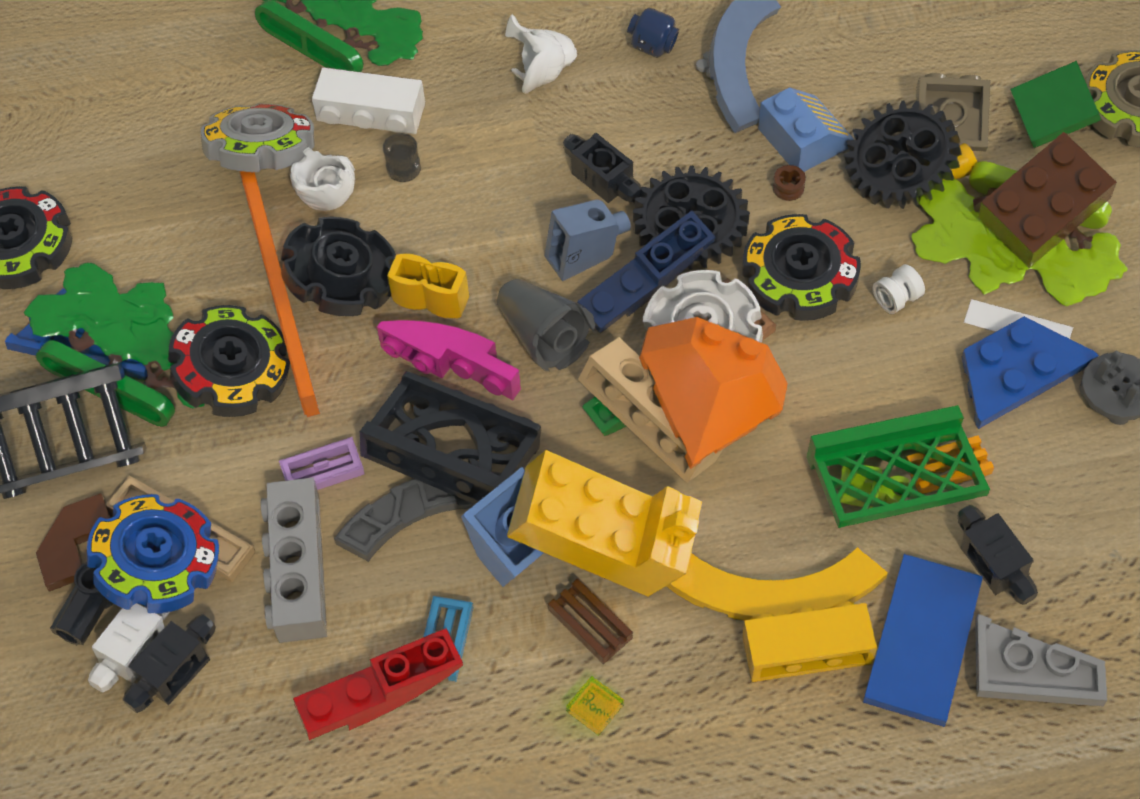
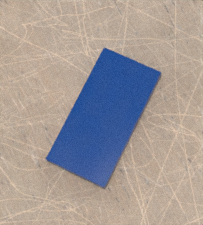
[863,554,983,727]

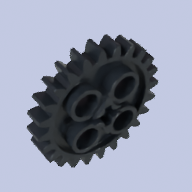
[844,100,962,209]
[633,165,750,270]

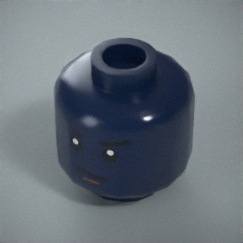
[627,7,680,58]

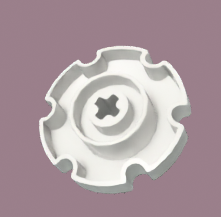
[643,270,763,343]

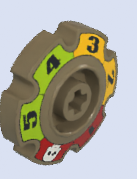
[1086,50,1140,147]

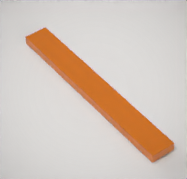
[240,171,320,417]

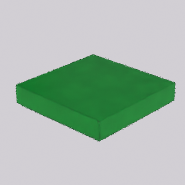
[1010,60,1101,148]

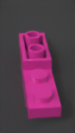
[377,320,521,400]

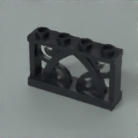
[359,371,541,504]

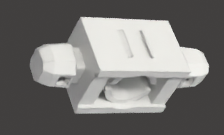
[88,603,170,692]

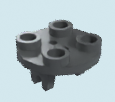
[1079,350,1140,425]

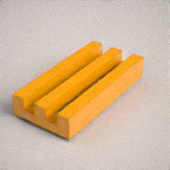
[905,435,994,494]

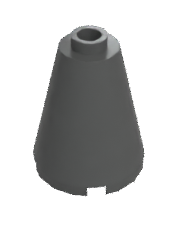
[497,279,595,371]

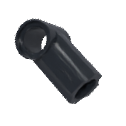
[50,562,113,646]

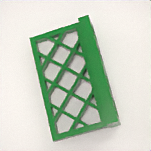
[806,405,990,528]

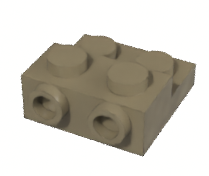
[916,73,991,152]

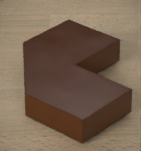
[36,493,111,592]

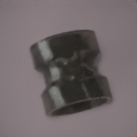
[383,133,421,182]

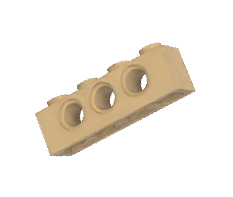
[578,337,723,483]

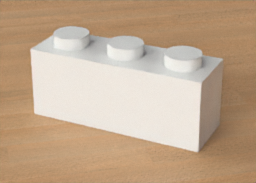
[312,67,425,134]

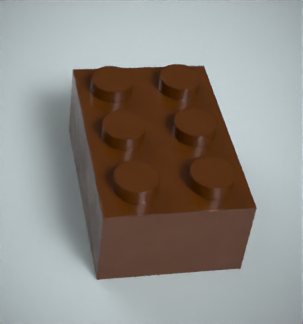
[979,132,1117,268]

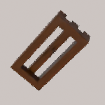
[548,579,633,664]

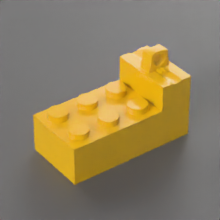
[507,450,702,597]

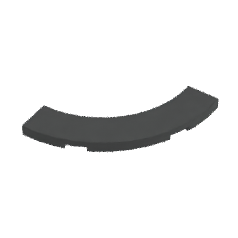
[334,471,503,562]

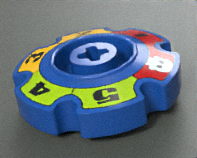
[87,494,219,614]

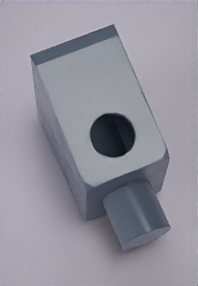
[544,199,631,281]

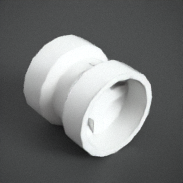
[872,264,925,314]

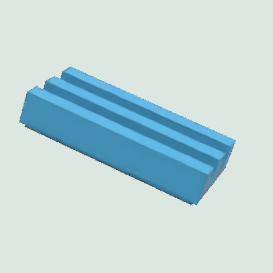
[423,596,474,682]

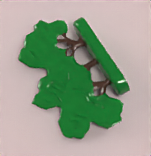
[255,0,423,72]
[24,263,205,427]

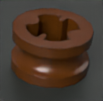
[773,165,806,201]

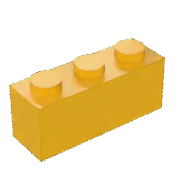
[742,601,877,682]

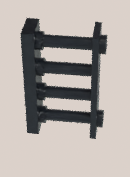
[0,362,147,499]

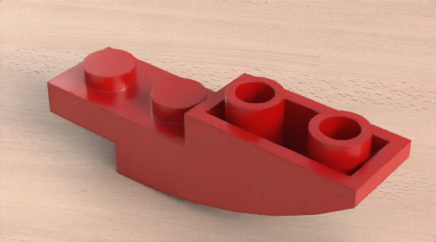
[293,628,463,740]

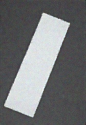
[964,299,1073,339]

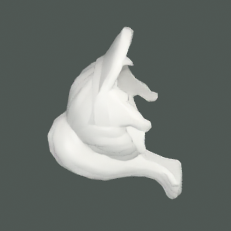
[505,14,577,94]

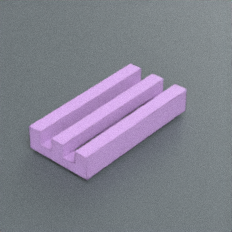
[279,437,365,490]

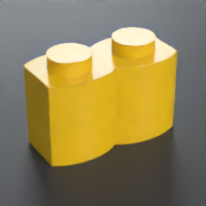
[387,254,469,318]

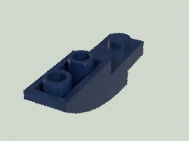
[577,211,716,333]

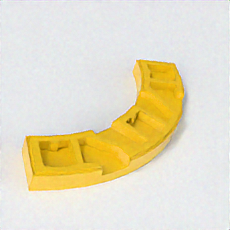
[666,547,888,621]

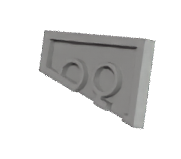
[975,614,1107,707]

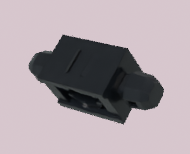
[563,133,641,203]
[957,505,1038,605]
[123,614,216,713]

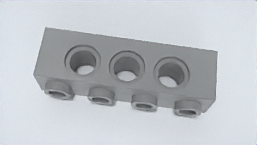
[261,477,327,643]

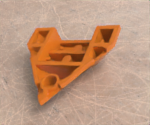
[639,317,788,469]

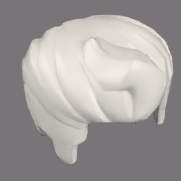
[290,147,355,211]

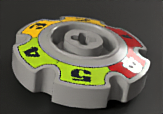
[201,104,315,172]

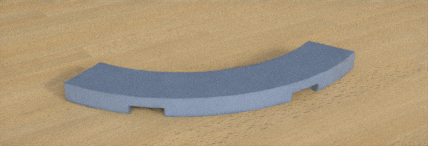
[709,0,781,133]

